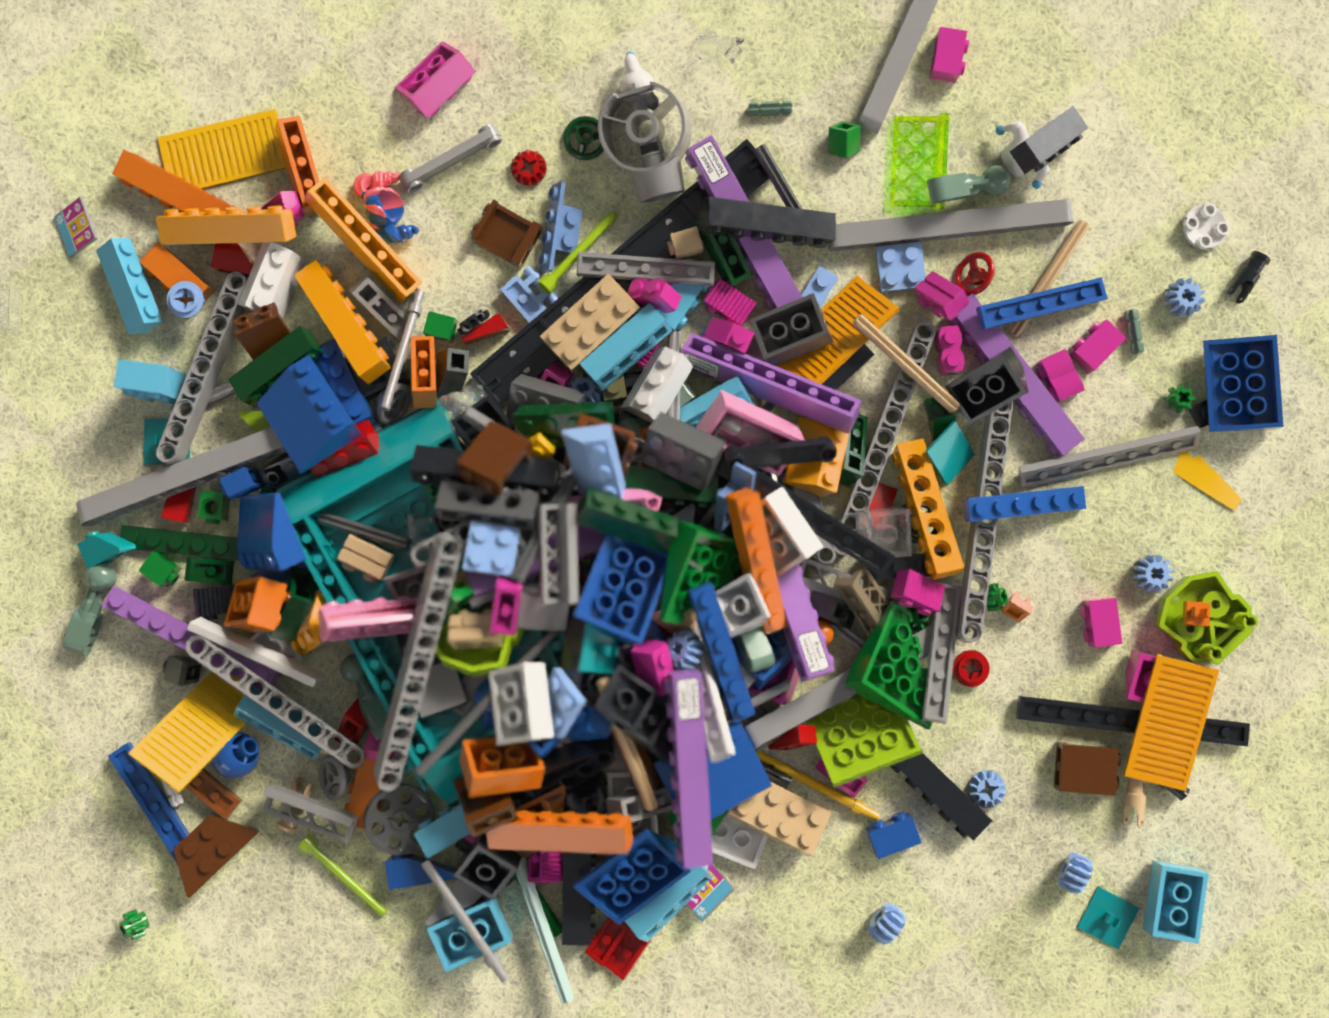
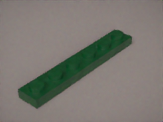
[120,525,239,561]

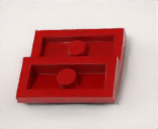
[585,917,651,980]

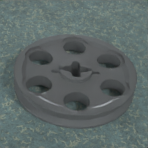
[363,783,435,855]

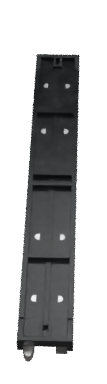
[469,139,777,409]

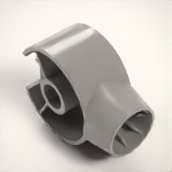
[598,81,692,203]

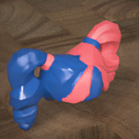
[353,171,419,245]

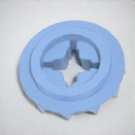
[167,281,205,319]
[969,770,1006,808]

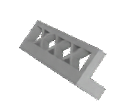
[538,504,578,604]
[800,558,889,611]
[262,784,360,843]

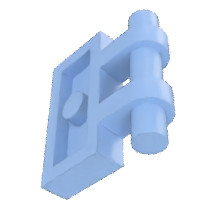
[500,266,558,323]

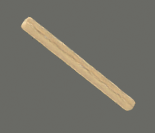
[1007,220,1089,337]
[853,315,960,413]
[597,677,658,811]

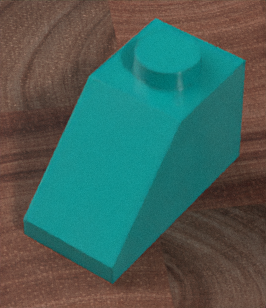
[77,531,136,569]

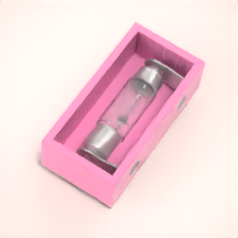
[696,390,804,477]

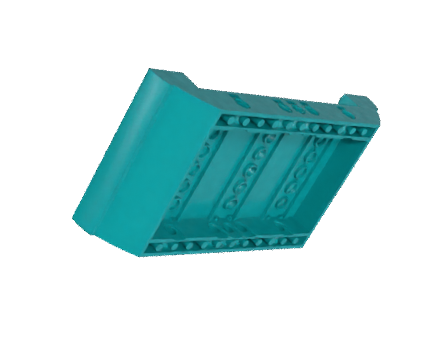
[276,398,588,808]

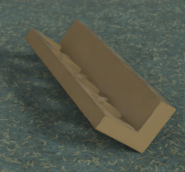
[833,564,890,637]

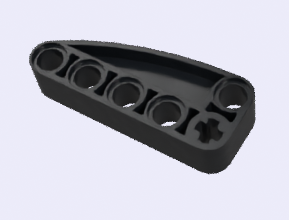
[509,736,615,807]

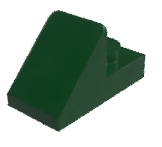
[923,397,956,443]
[184,557,234,584]

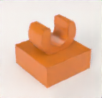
[1000,591,1033,623]
[1183,601,1210,627]

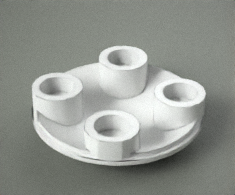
[1183,203,1230,250]

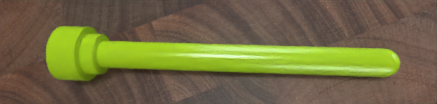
[537,211,617,295]
[297,833,387,916]

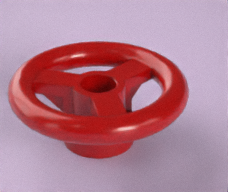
[954,252,995,296]

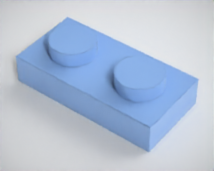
[802,266,839,308]

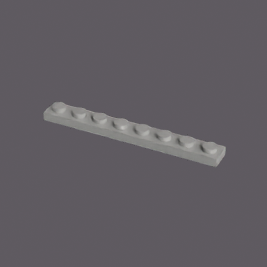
[1018,426,1201,488]

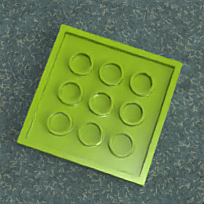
[806,694,922,787]

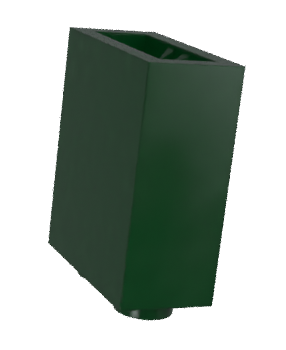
[269,566,314,642]

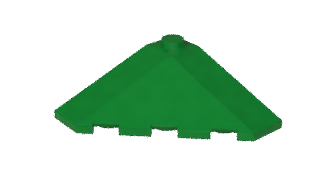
[660,520,742,624]
[845,600,933,730]

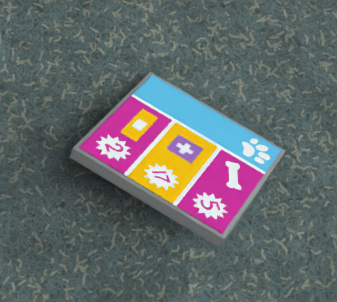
[54,196,98,258]
[687,864,735,923]

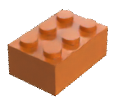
[223,577,287,633]
[459,737,545,797]

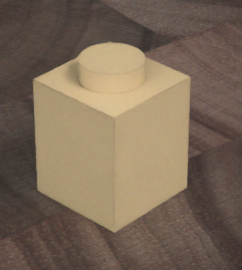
[667,226,703,259]

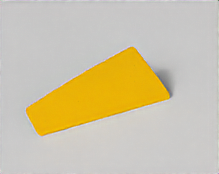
[1173,451,1242,510]

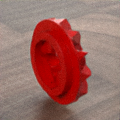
[510,149,547,186]
[953,650,990,687]

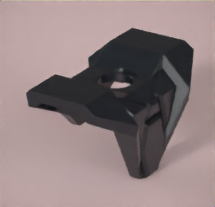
[566,772,608,815]

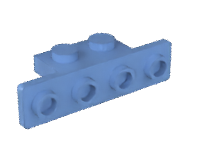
[538,182,583,274]
[713,462,756,536]

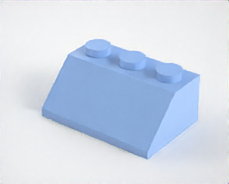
[562,424,626,499]

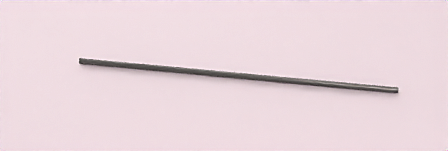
[415,401,776,777]

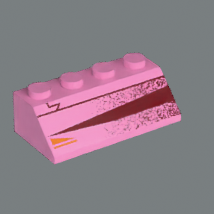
[317,596,427,642]

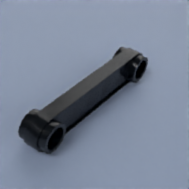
[722,436,837,471]

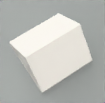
[715,573,771,638]

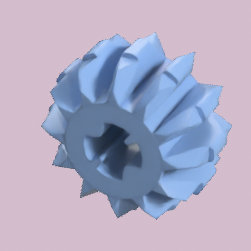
[1164,278,1205,317]
[566,373,603,402]
[1133,554,1174,593]
[667,630,705,670]
[1058,852,1093,894]
[867,903,906,945]

